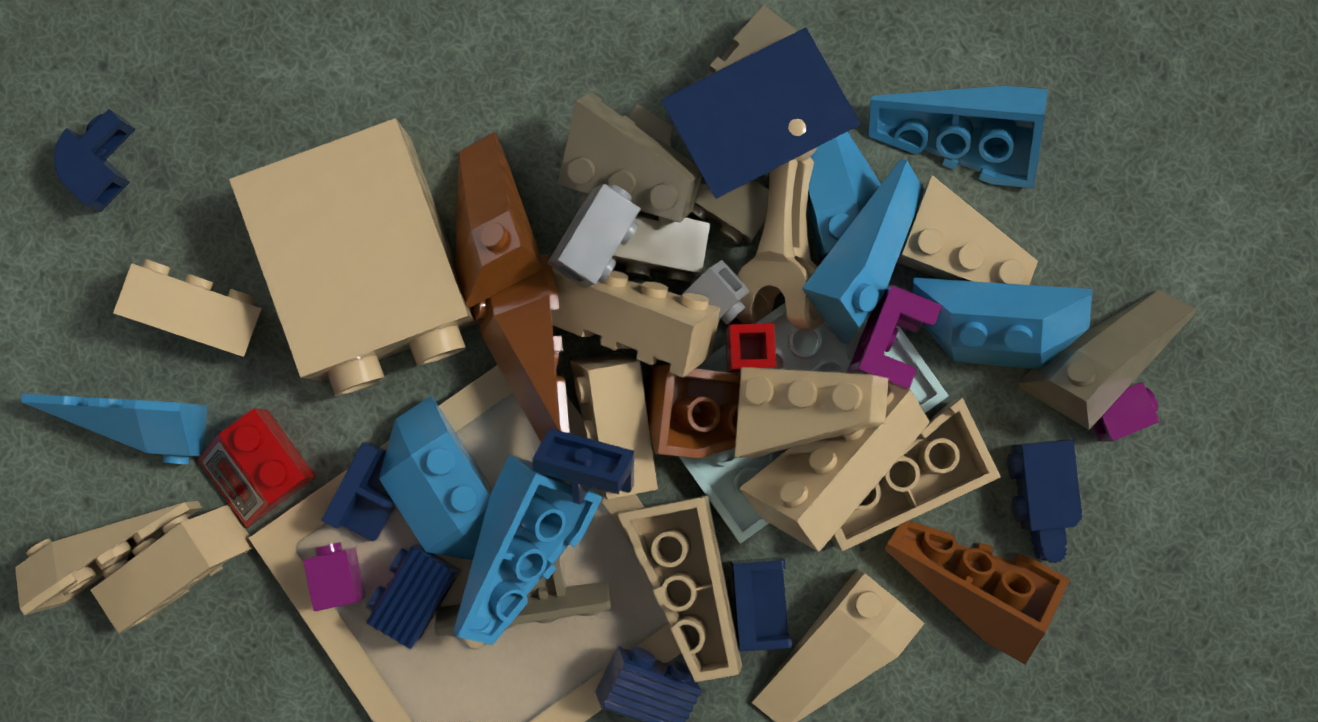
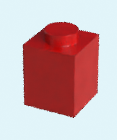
[725,323,776,374]

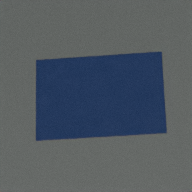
[661,27,861,199]

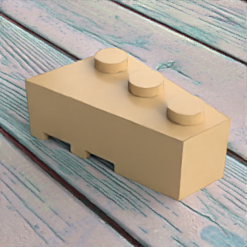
[570,352,658,500]
[735,367,888,458]
[91,504,255,634]

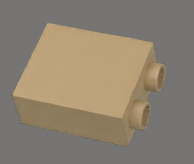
[229,118,479,396]

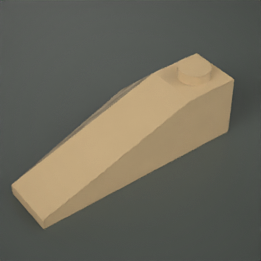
[15,501,202,615]

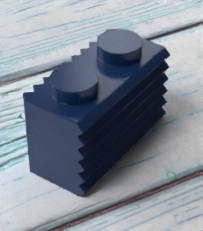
[366,543,461,649]
[595,646,701,722]

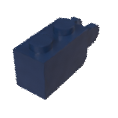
[1007,440,1082,563]

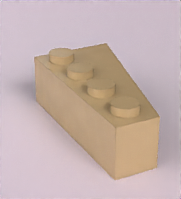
[551,268,720,377]
[739,383,930,552]
[831,398,1001,551]
[617,495,742,682]

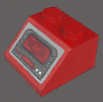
[197,408,317,528]

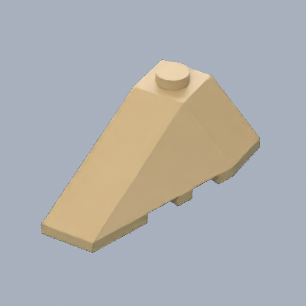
[751,569,925,722]

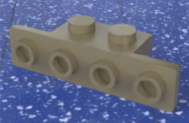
[435,556,611,637]

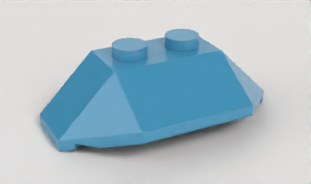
[913,278,1093,369]
[379,396,493,560]

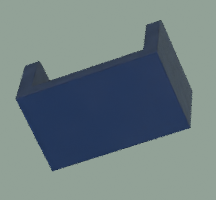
[731,557,792,652]

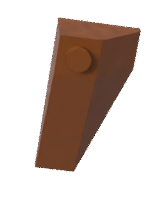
[455,132,545,308]
[471,256,569,443]
[645,365,741,458]
[885,521,1070,665]

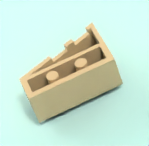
[897,175,1038,285]
[113,259,262,357]

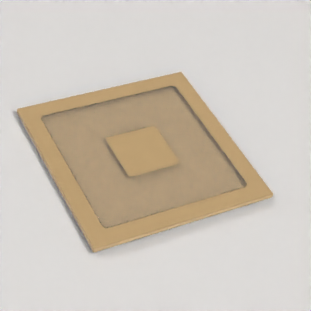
[249,365,682,722]

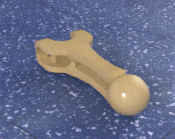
[736,119,824,330]

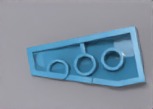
[869,86,1048,188]
[807,132,881,260]
[802,159,924,344]
[21,394,208,464]
[453,454,603,645]

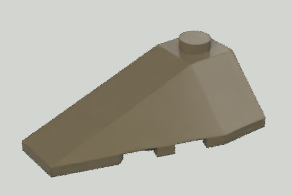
[1018,290,1196,430]

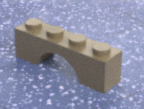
[628,104,769,245]

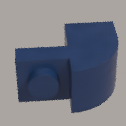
[54,109,136,212]

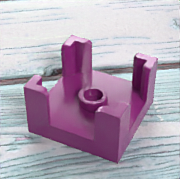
[846,285,942,390]

